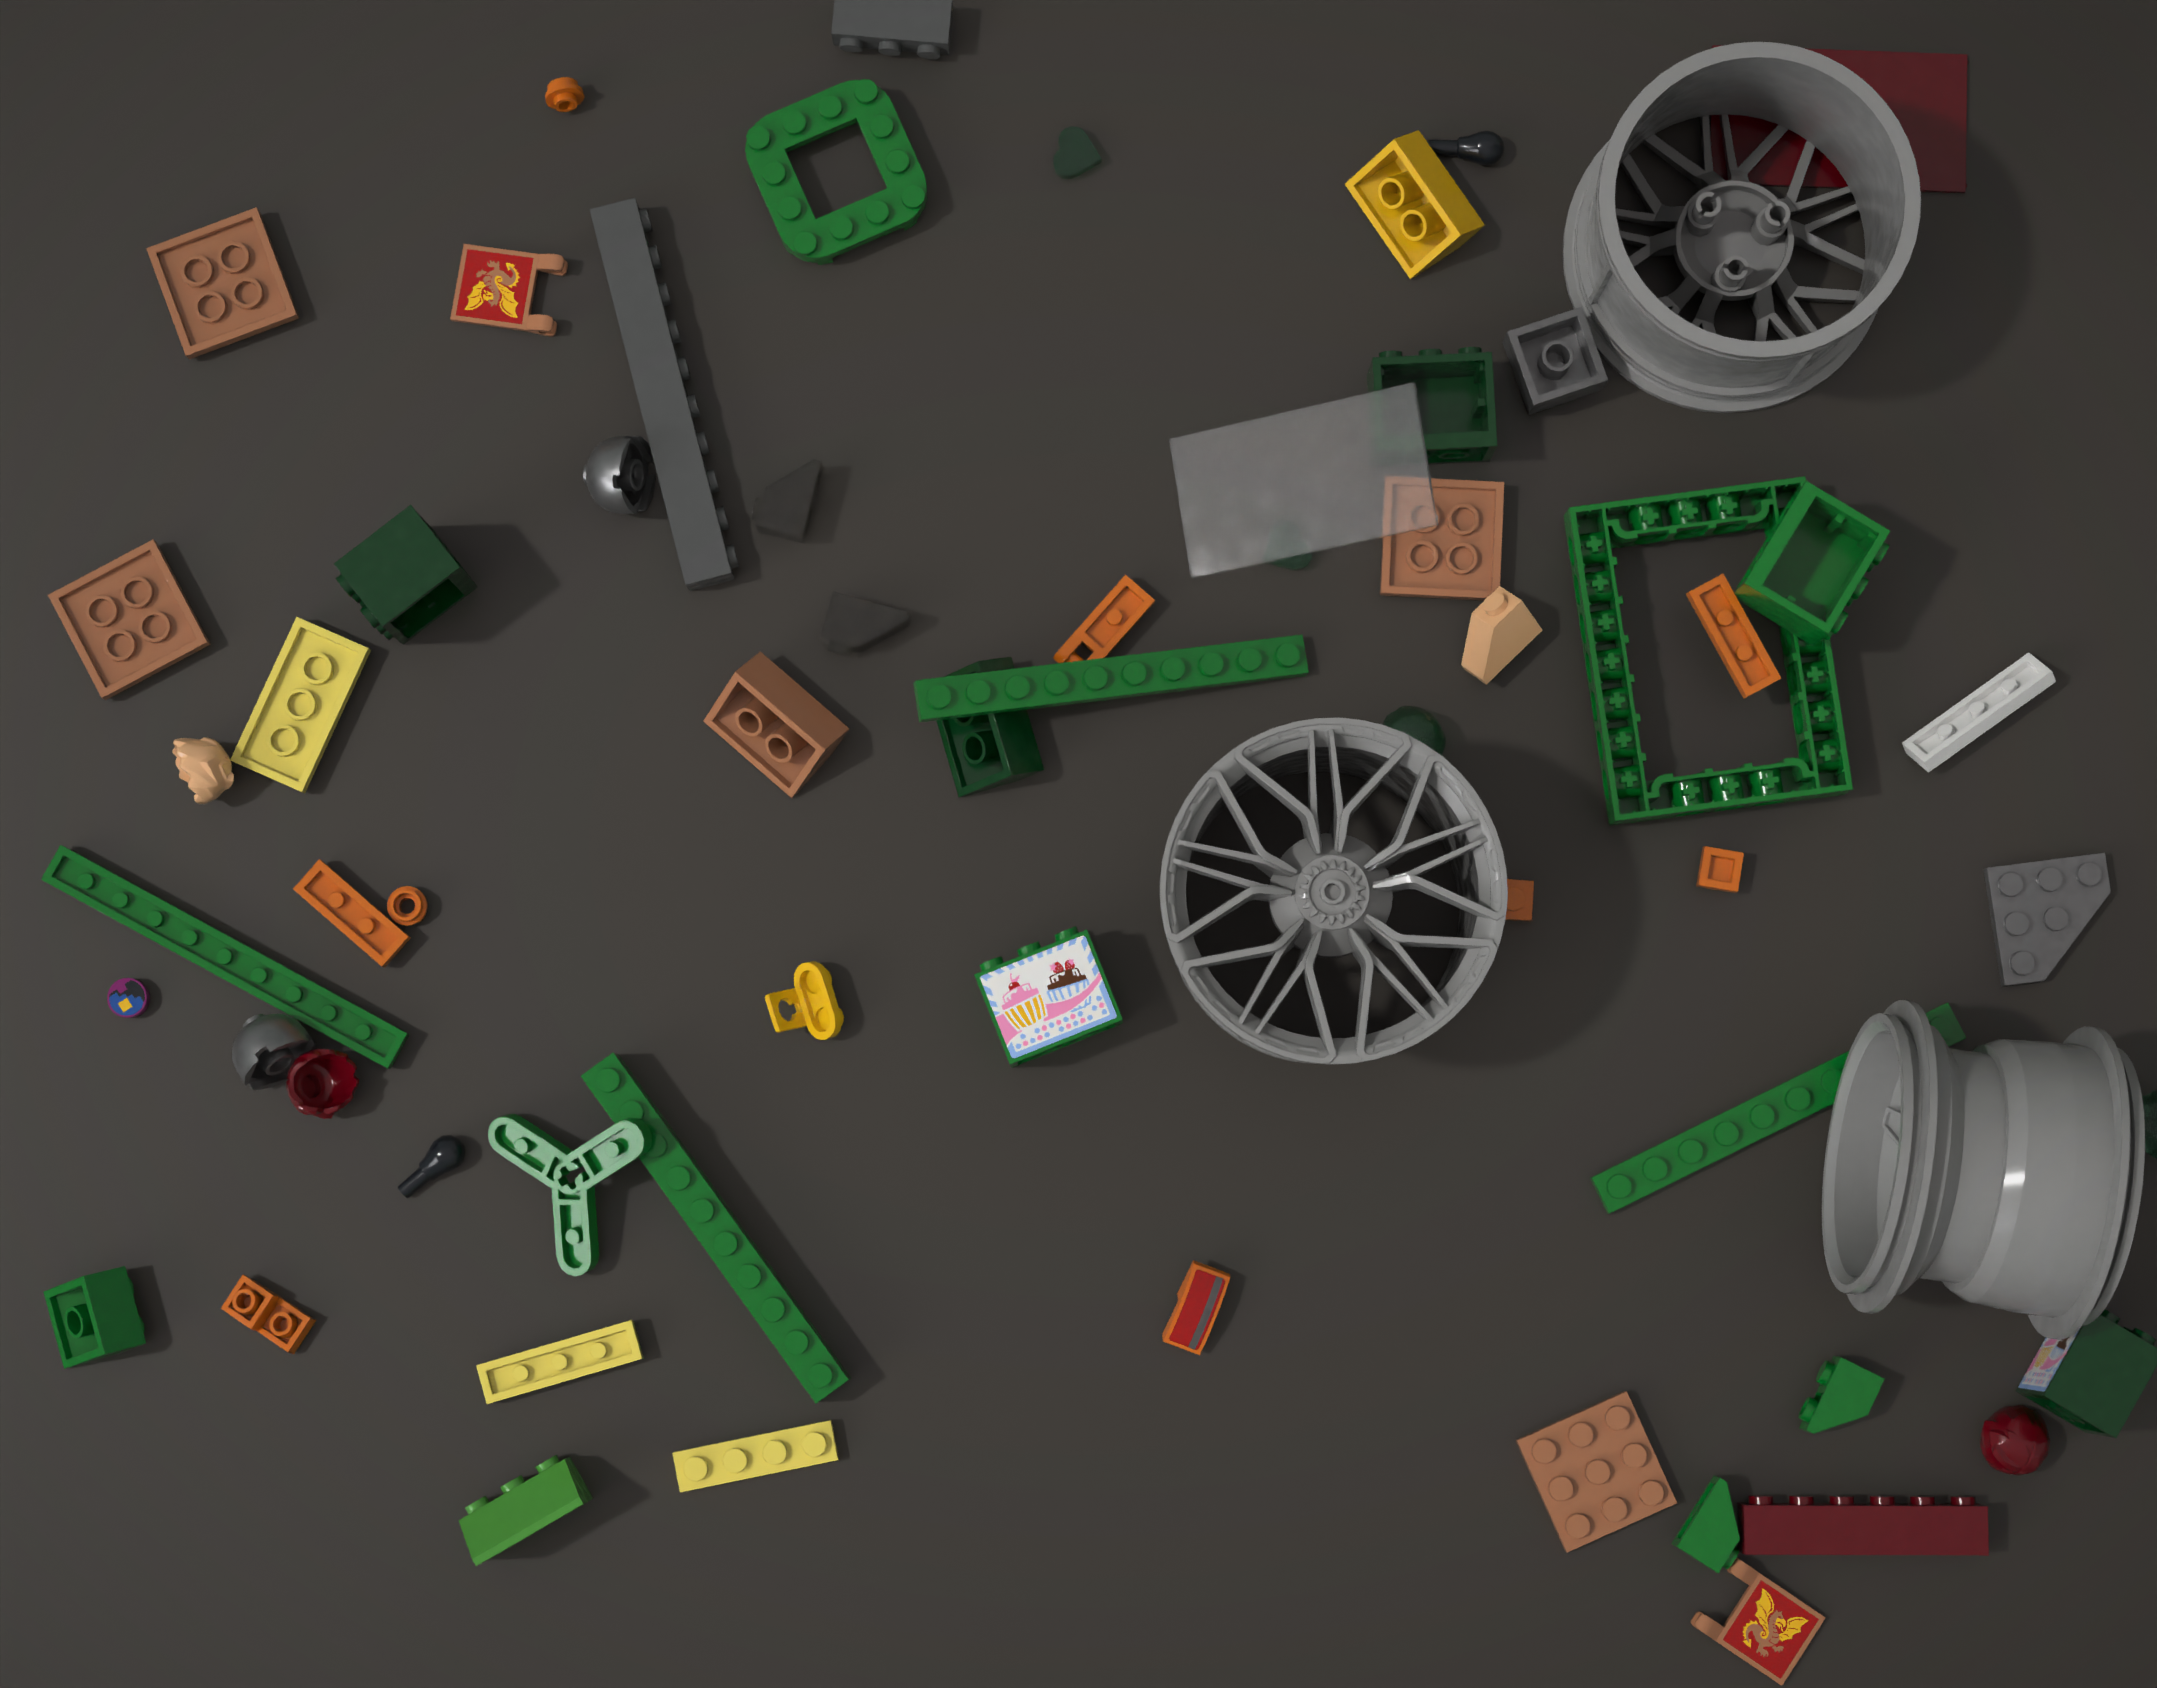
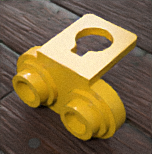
[765,961,844,1040]

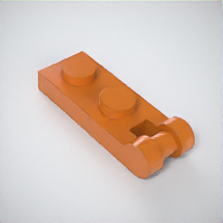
[1053,574,1155,663]

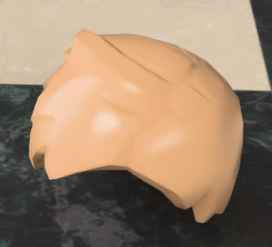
[172,737,234,804]

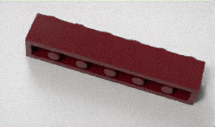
[1737,1495,1989,1556]

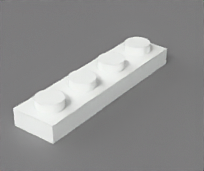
[1902,652,2056,773]

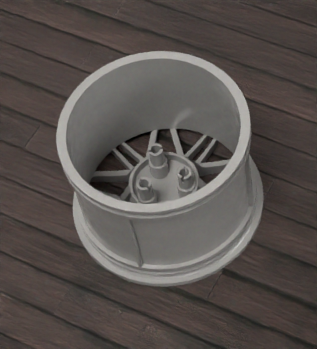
[1562,42,1921,413]
[1160,717,1508,1065]

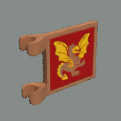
[450,244,568,337]
[1691,1558,1826,1686]

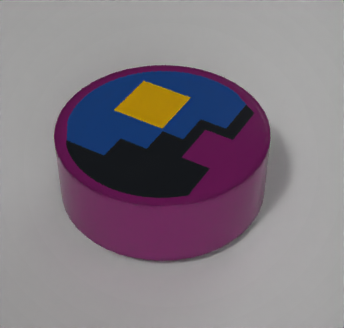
[107,978,150,1018]

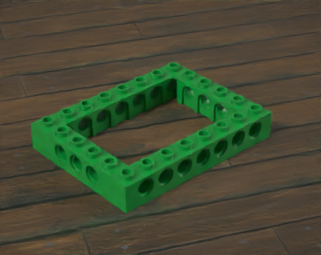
[1563,476,1853,826]

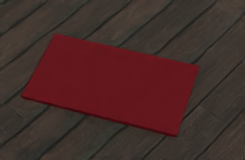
[1710,45,1969,193]

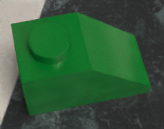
[1671,1475,1740,1573]

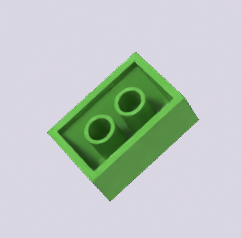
[459,1455,593,1566]

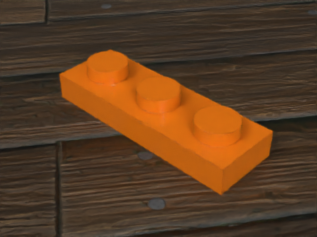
[1686,573,1781,699]
[293,859,411,968]

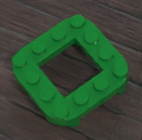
[745,79,928,265]

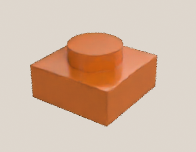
[1696,846,1744,893]
[1506,879,1534,922]

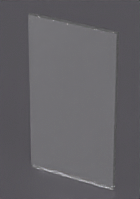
[1169,383,1438,579]

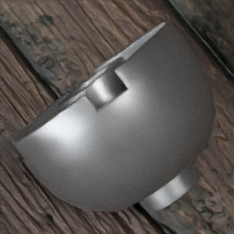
[583,436,655,514]
[232,1014,316,1090]

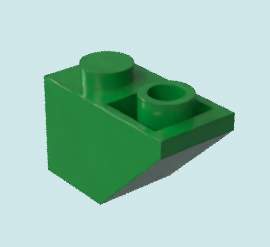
[1798,1356,1885,1434]

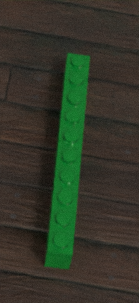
[581,1052,851,1404]

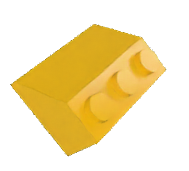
[1345,130,1485,279]

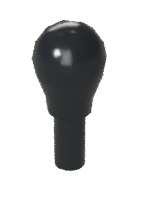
[1428,130,1505,166]
[398,1135,465,1198]

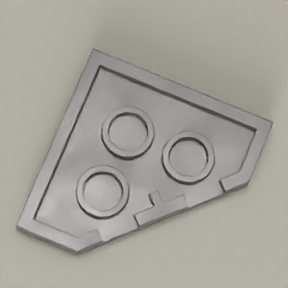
[1983,853,2111,987]

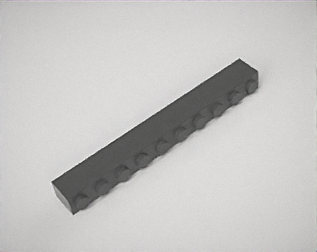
[589,198,739,591]

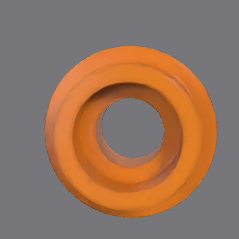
[545,77,584,112]
[387,886,428,926]

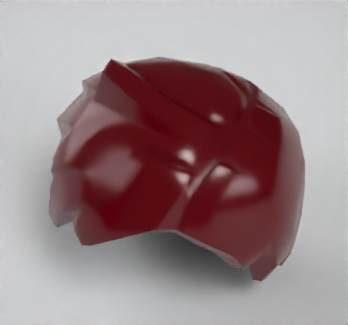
[286,1049,359,1119]
[1980,1405,2050,1476]

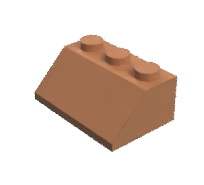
[703,651,849,798]

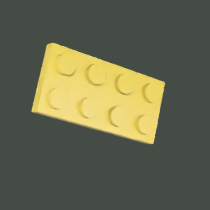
[230,617,371,794]

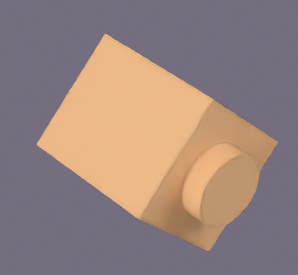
[1461,586,1543,685]

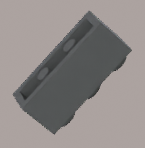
[831,0,954,59]

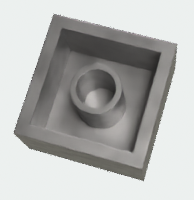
[1502,306,1608,415]

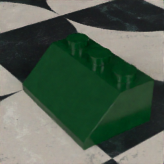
[936,657,1044,797]

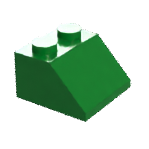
[43,1266,146,1369]

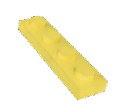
[476,1320,644,1404]
[672,1420,839,1492]

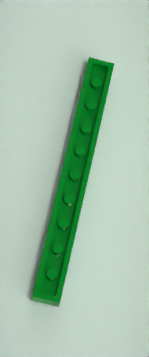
[913,634,1309,723]
[41,845,410,1069]
[1590,1002,1966,1214]

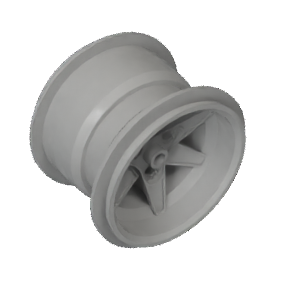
[1822,1000,2145,1340]

